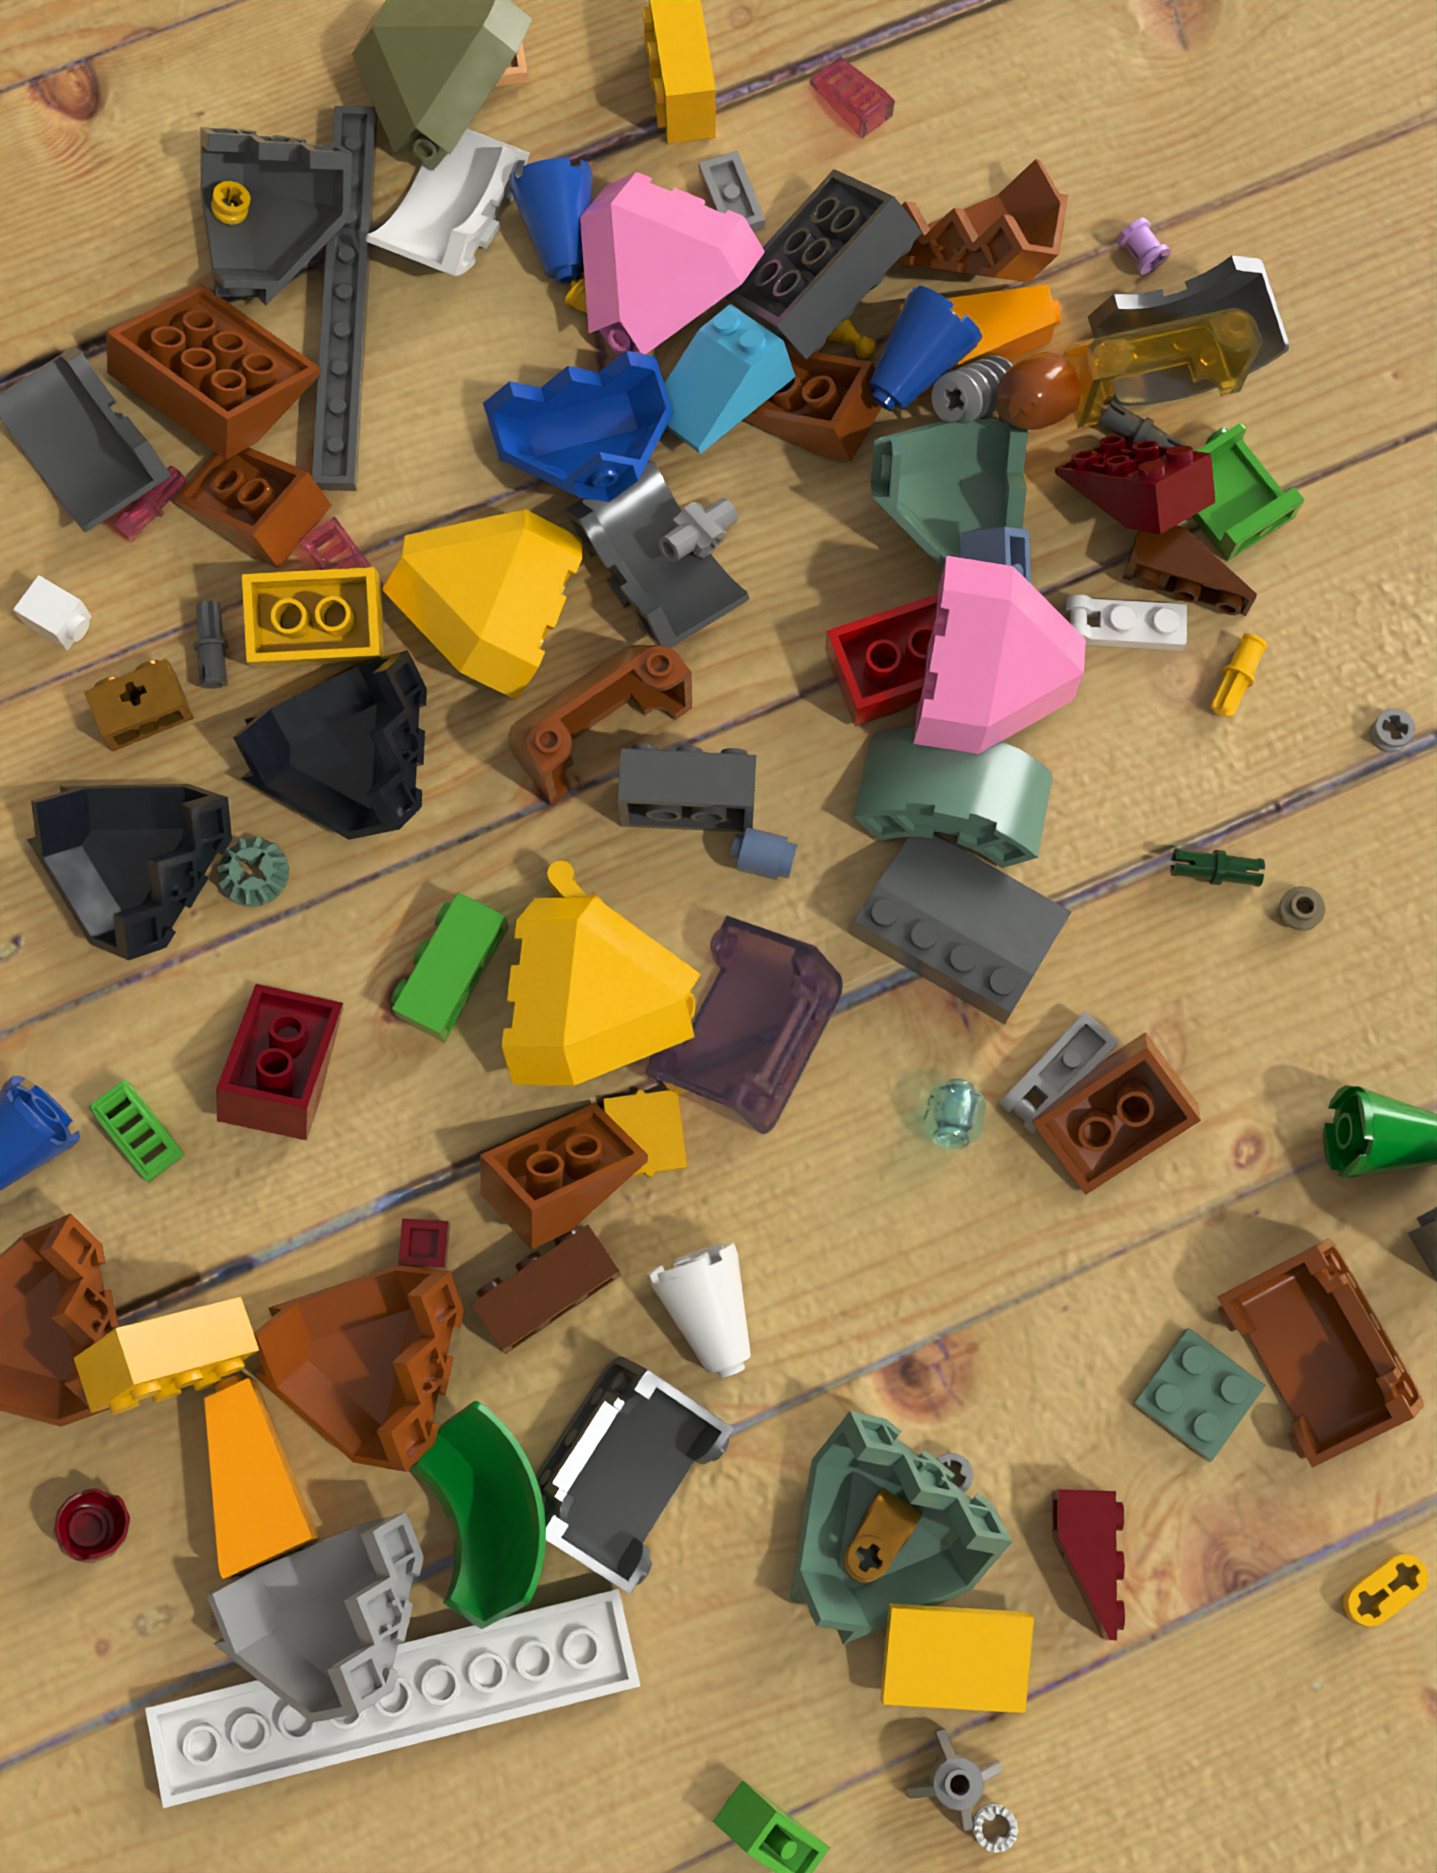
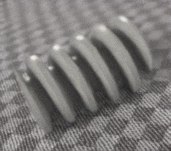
[931,355,1013,424]

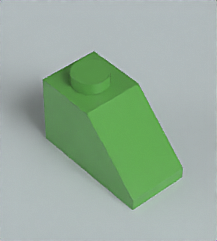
[713,1780,830,1873]

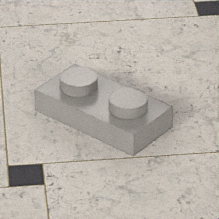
[699,151,765,232]

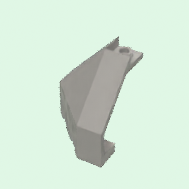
[207,1512,424,1723]

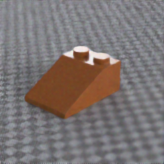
[743,348,882,461]
[173,447,332,568]
[1032,1032,1201,1195]
[480,1103,648,1250]

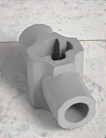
[658,498,738,563]

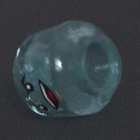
[924,1079,987,1150]

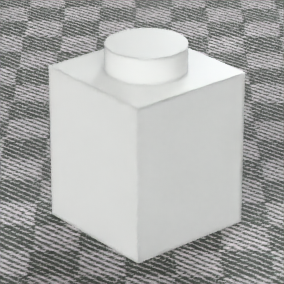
[13,575,92,651]

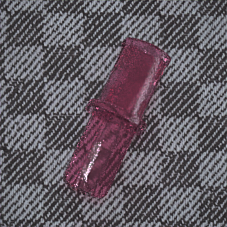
[111,466,187,542]

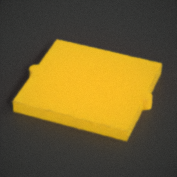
[603,1089,688,1178]

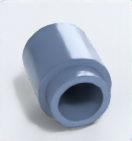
[730,827,797,880]

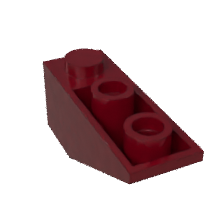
[1052,1489,1125,1641]

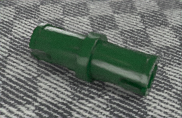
[1170,848,1265,887]

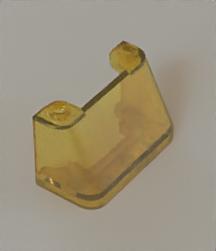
[1063,308,1263,428]

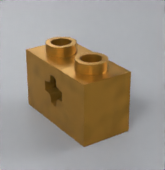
[84,658,194,751]

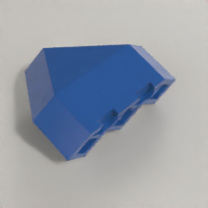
[483,350,673,502]

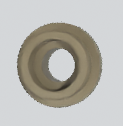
[1279,886,1325,931]

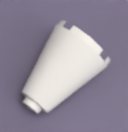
[647,1241,751,1378]

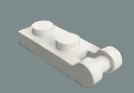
[1066,595,1187,651]

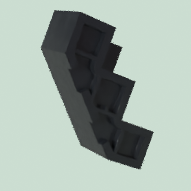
[233,650,427,840]
[27,784,232,961]

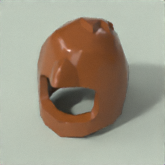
[996,352,1081,430]

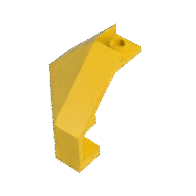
[382,509,582,701]
[502,897,701,1086]

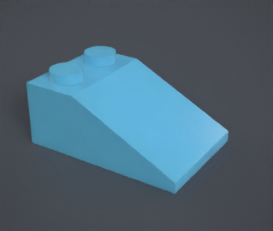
[664,304,795,454]

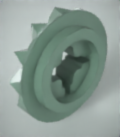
[217,836,289,907]

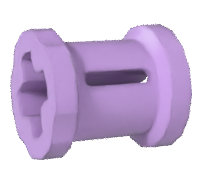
[1116,218,1171,275]

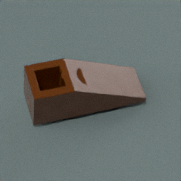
[1123,525,1257,616]

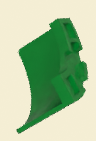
[410,1401,546,1629]

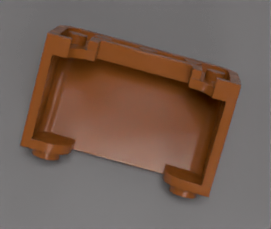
[508,645,692,805]
[1217,1239,1424,1468]

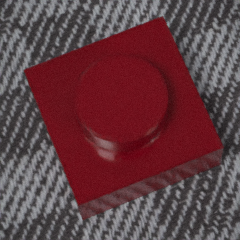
[398,1219,450,1269]

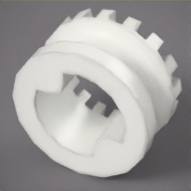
[973,1804,1019,1853]

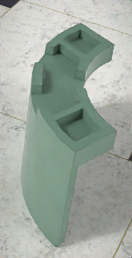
[853,726,1052,868]

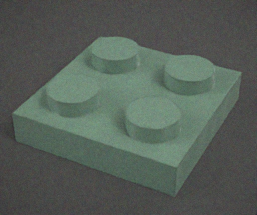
[1132,1328,1266,1462]

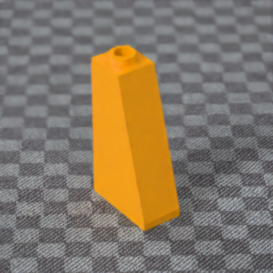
[897,284,1061,400]
[204,1375,319,1579]

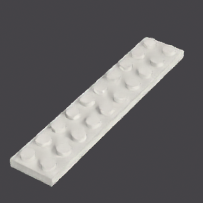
[145,1589,641,1808]

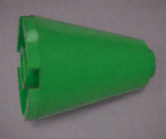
[1323,1085,1437,1178]

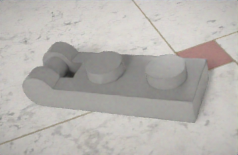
[999,1011,1119,1135]

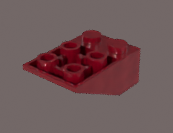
[1055,435,1216,534]

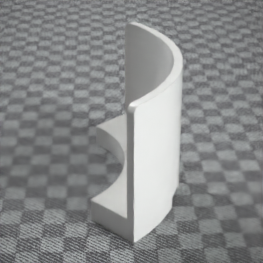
[365,128,530,276]

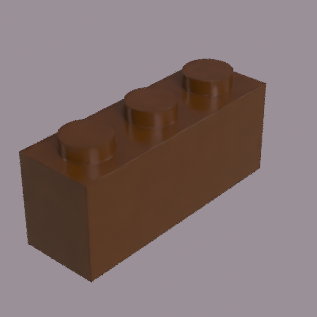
[471,1225,621,1354]

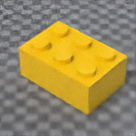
[642,0,716,144]
[242,567,385,668]
[73,1297,259,1415]

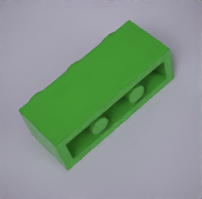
[391,892,509,1043]

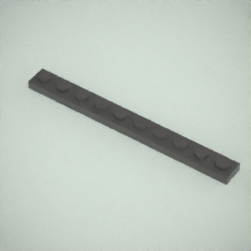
[312,106,378,491]

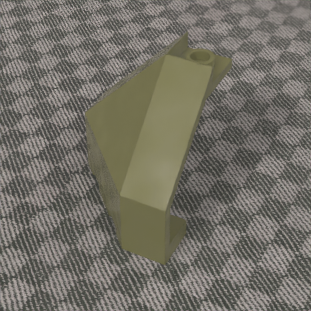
[352,0,533,171]

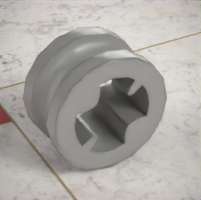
[1370,709,1415,753]
[936,1453,973,1492]

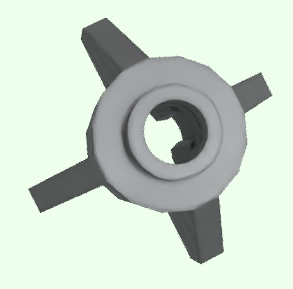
[906,1728,1003,1831]

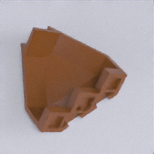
[896,159,1068,282]
[0,1213,119,1427]
[253,1265,464,1472]

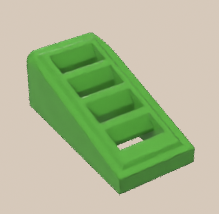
[89,1080,185,1183]

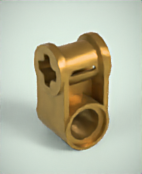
[843,1487,923,1583]

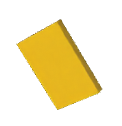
[880,1603,1034,1713]

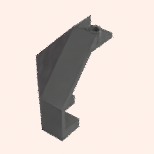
[200,127,352,306]

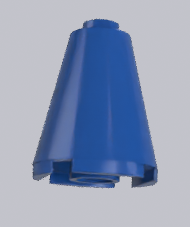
[509,158,592,284]
[869,286,982,411]
[0,1076,80,1191]

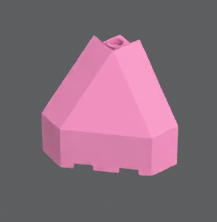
[580,172,765,357]
[913,556,1086,754]

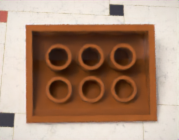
[106,284,321,460]

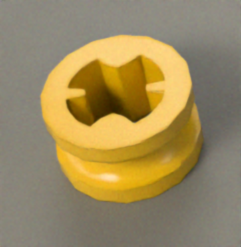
[210,181,251,225]

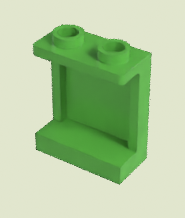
[1192,423,1305,562]

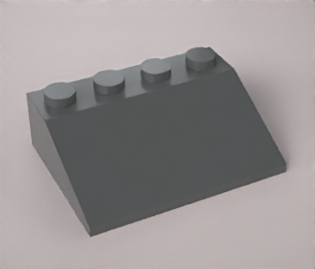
[725,169,922,360]
[851,833,1071,1025]

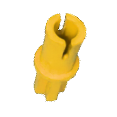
[1210,633,1268,718]

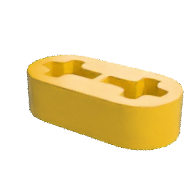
[1342,1554,1429,1627]

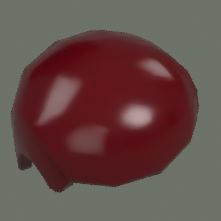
[53,1488,130,1563]

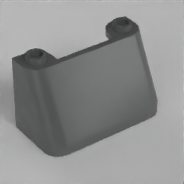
[535,1356,734,1594]

